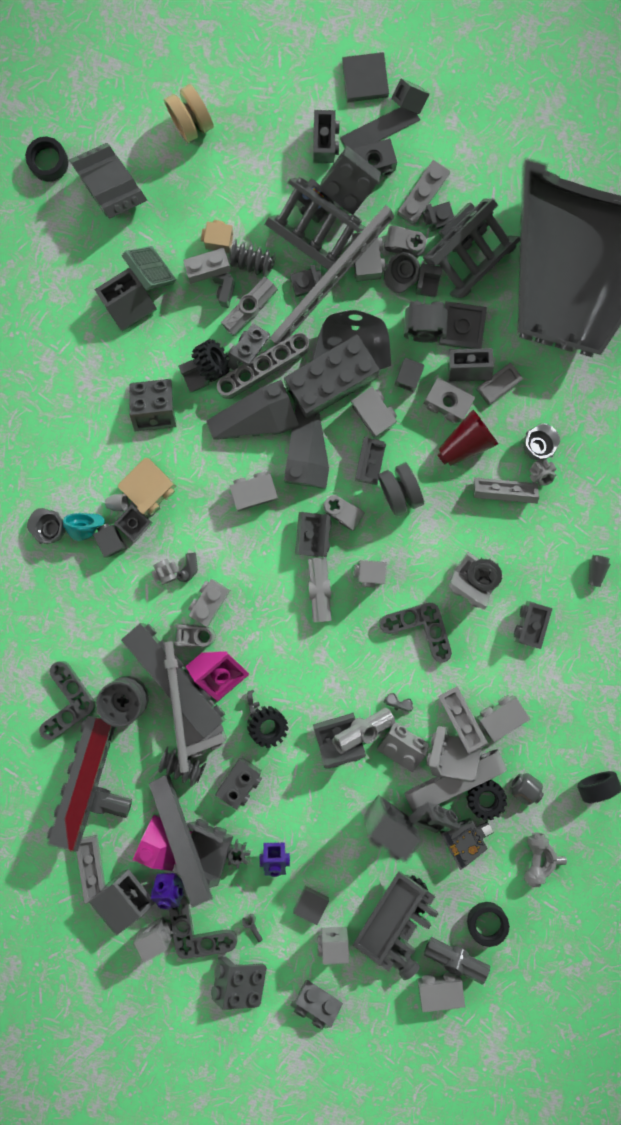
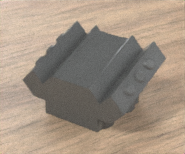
[69,143,148,219]

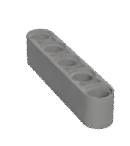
[217,333,309,399]
[404,749,507,813]

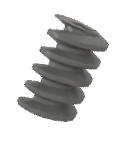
[230,239,276,277]
[158,746,207,787]

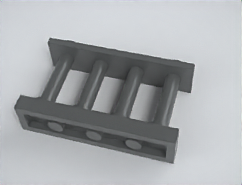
[264,177,365,270]
[423,199,520,298]

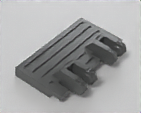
[353,871,439,971]

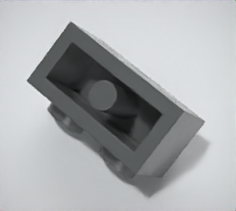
[313,110,340,163]
[448,348,494,381]
[215,757,262,810]

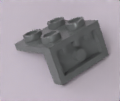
[130,379,176,432]

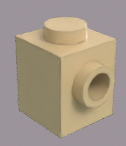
[201,220,234,253]

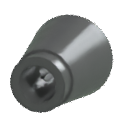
[588,555,611,587]

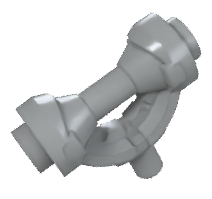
[524,833,567,887]

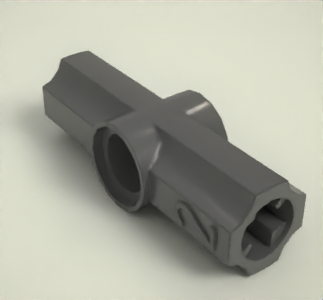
[91,787,132,818]
[424,937,490,985]

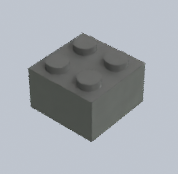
[319,146,381,215]

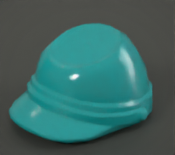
[63,513,105,541]

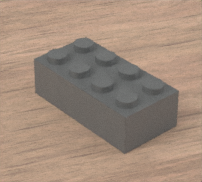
[284,334,380,420]
[364,795,422,862]

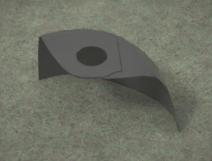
[313,310,391,369]

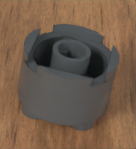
[404,301,448,342]

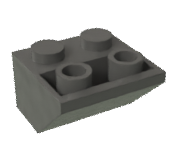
[94,267,157,331]
[89,869,155,935]

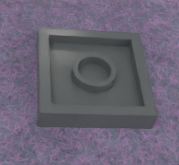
[342,52,389,102]
[439,301,487,349]

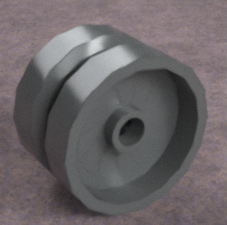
[378,462,424,517]

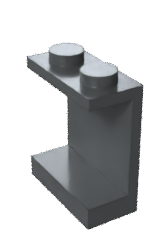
[172,819,233,888]

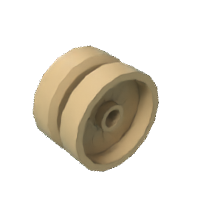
[164,84,214,143]

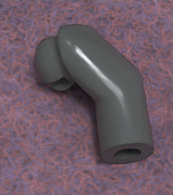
[177,553,198,582]

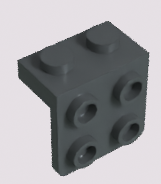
[313,713,366,769]
[211,956,267,1010]

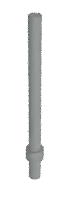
[164,641,189,773]

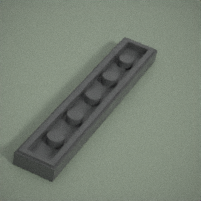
[149,775,213,908]

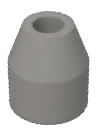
[105,494,128,511]

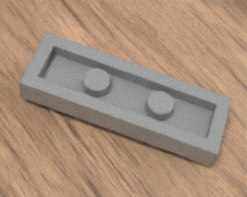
[397,160,450,226]
[473,478,539,504]
[438,686,488,754]
[76,835,105,904]

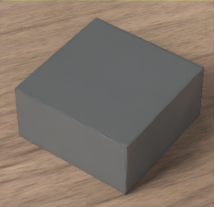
[114,504,153,542]
[293,886,329,925]

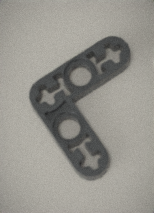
[379,603,452,662]
[39,661,95,740]
[169,895,237,959]

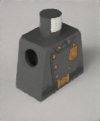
[440,818,493,870]

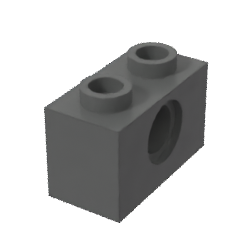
[352,138,397,177]

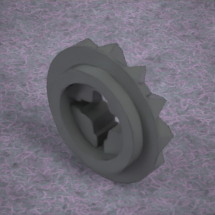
[467,558,502,591]

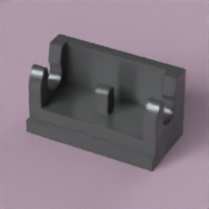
[355,437,386,485]

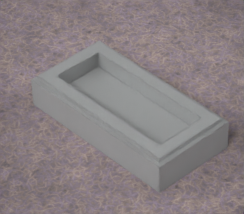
[476,362,523,405]

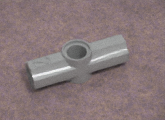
[221,276,278,336]
[308,557,332,622]
[332,708,395,754]

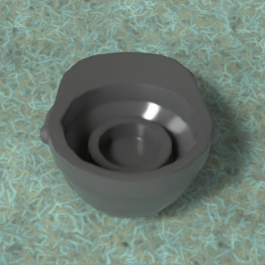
[384,252,420,293]
[523,423,560,460]
[27,508,65,544]

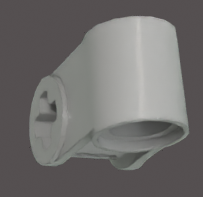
[384,226,426,256]
[323,495,365,531]
[174,624,216,647]

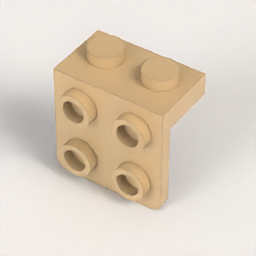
[118,458,176,516]

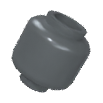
[510,773,544,805]

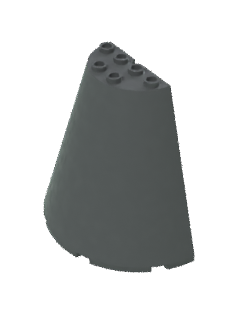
[518,159,621,357]

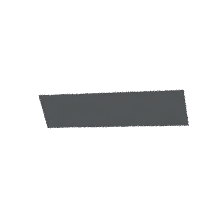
[341,107,420,149]

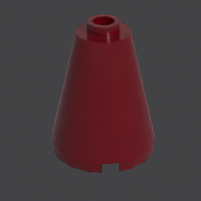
[438,410,499,466]

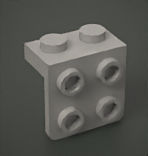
[449,552,503,610]
[182,700,227,758]
[427,726,482,782]

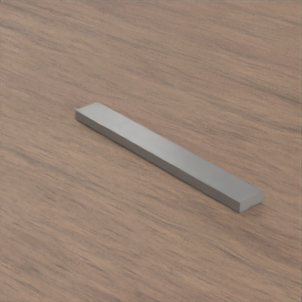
[270,205,394,344]

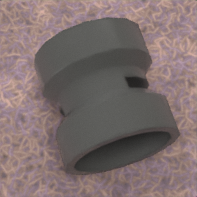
[391,950,420,980]

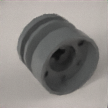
[96,676,149,727]

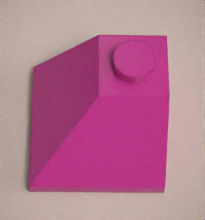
[185,651,250,702]
[132,815,192,871]

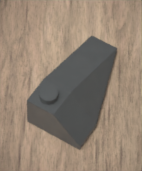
[284,404,329,489]

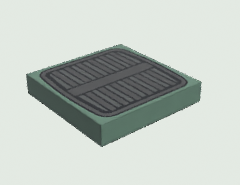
[122,246,177,290]

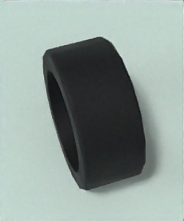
[25,136,69,182]
[577,771,621,803]
[467,902,510,947]

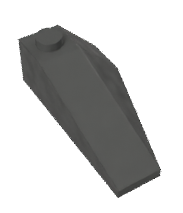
[206,380,299,440]

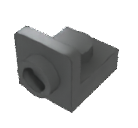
[423,201,454,231]
[290,265,322,297]
[212,273,235,308]

